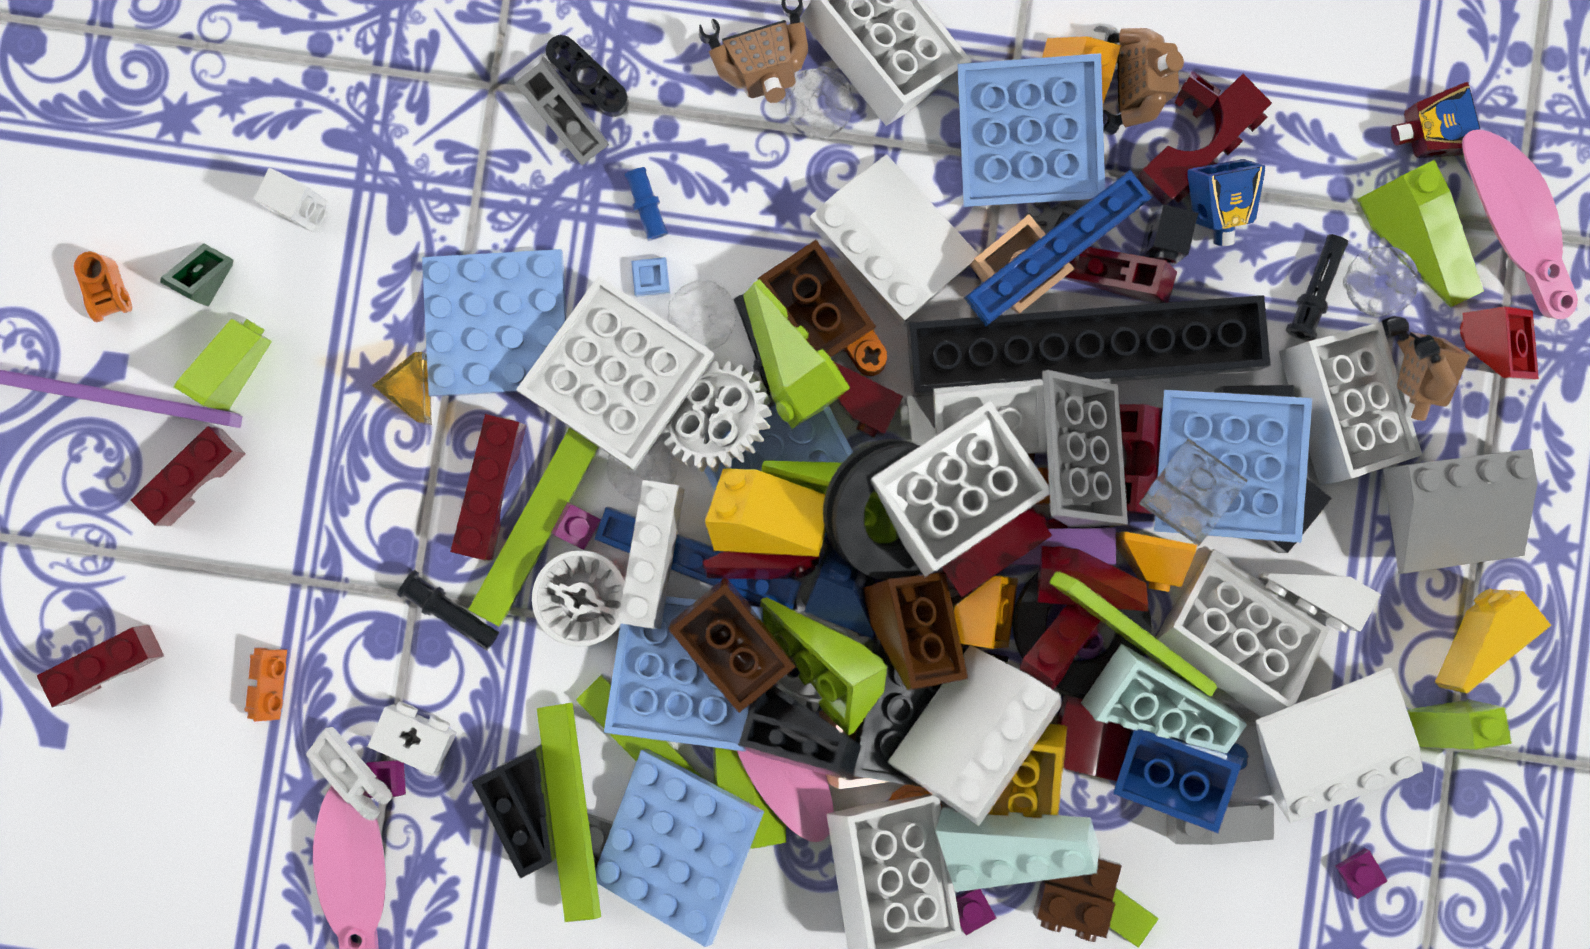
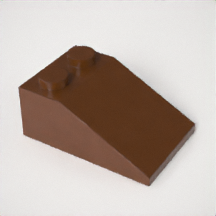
[757,239,876,358]
[863,572,968,690]
[669,577,795,713]

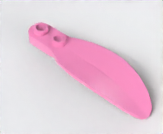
[1462,130,1578,319]
[737,750,834,842]
[313,786,386,949]

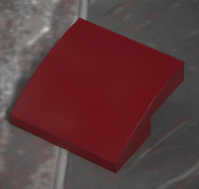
[1057,694,1132,781]

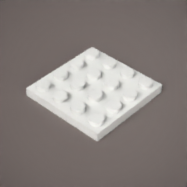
[516,275,715,471]

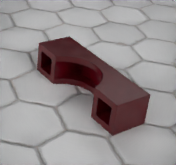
[1136,73,1272,205]
[450,414,527,561]

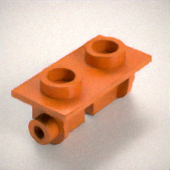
[244,647,287,722]

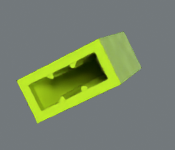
[173,318,272,411]
[1407,699,1512,750]

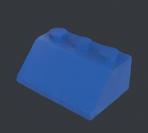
[1113,729,1244,833]

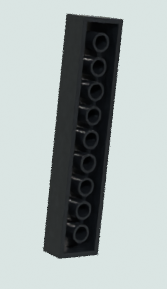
[906,295,1271,397]

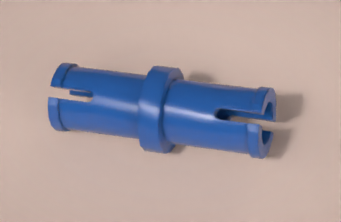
[624,167,669,241]

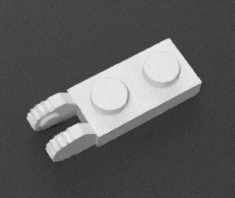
[306,727,393,821]

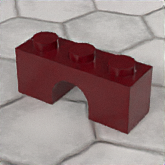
[1119,404,1163,515]
[130,426,246,526]
[1019,605,1105,690]
[36,625,164,708]

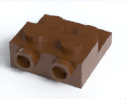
[1033,857,1122,942]

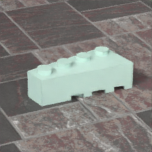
[1081,644,1248,753]
[936,807,1100,892]

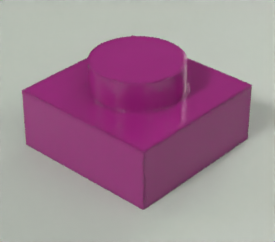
[551,502,601,550]
[366,760,406,798]
[1335,848,1388,899]
[956,889,997,935]

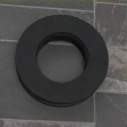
[823,439,922,580]
[1012,564,1152,694]

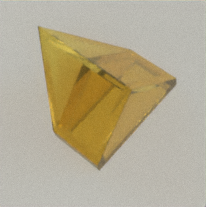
[372,352,432,425]

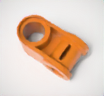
[74,251,132,323]
[843,329,887,377]

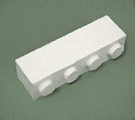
[618,480,685,629]

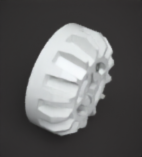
[532,550,625,647]

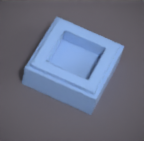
[631,257,670,297]

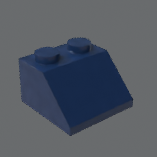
[804,544,875,638]

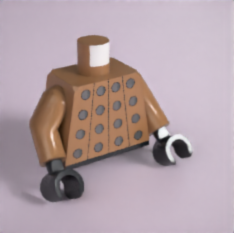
[698,0,808,103]
[1094,26,1184,135]
[1381,316,1470,421]

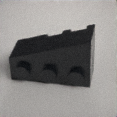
[738,685,862,781]
[471,744,556,879]

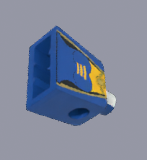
[1188,159,1265,246]

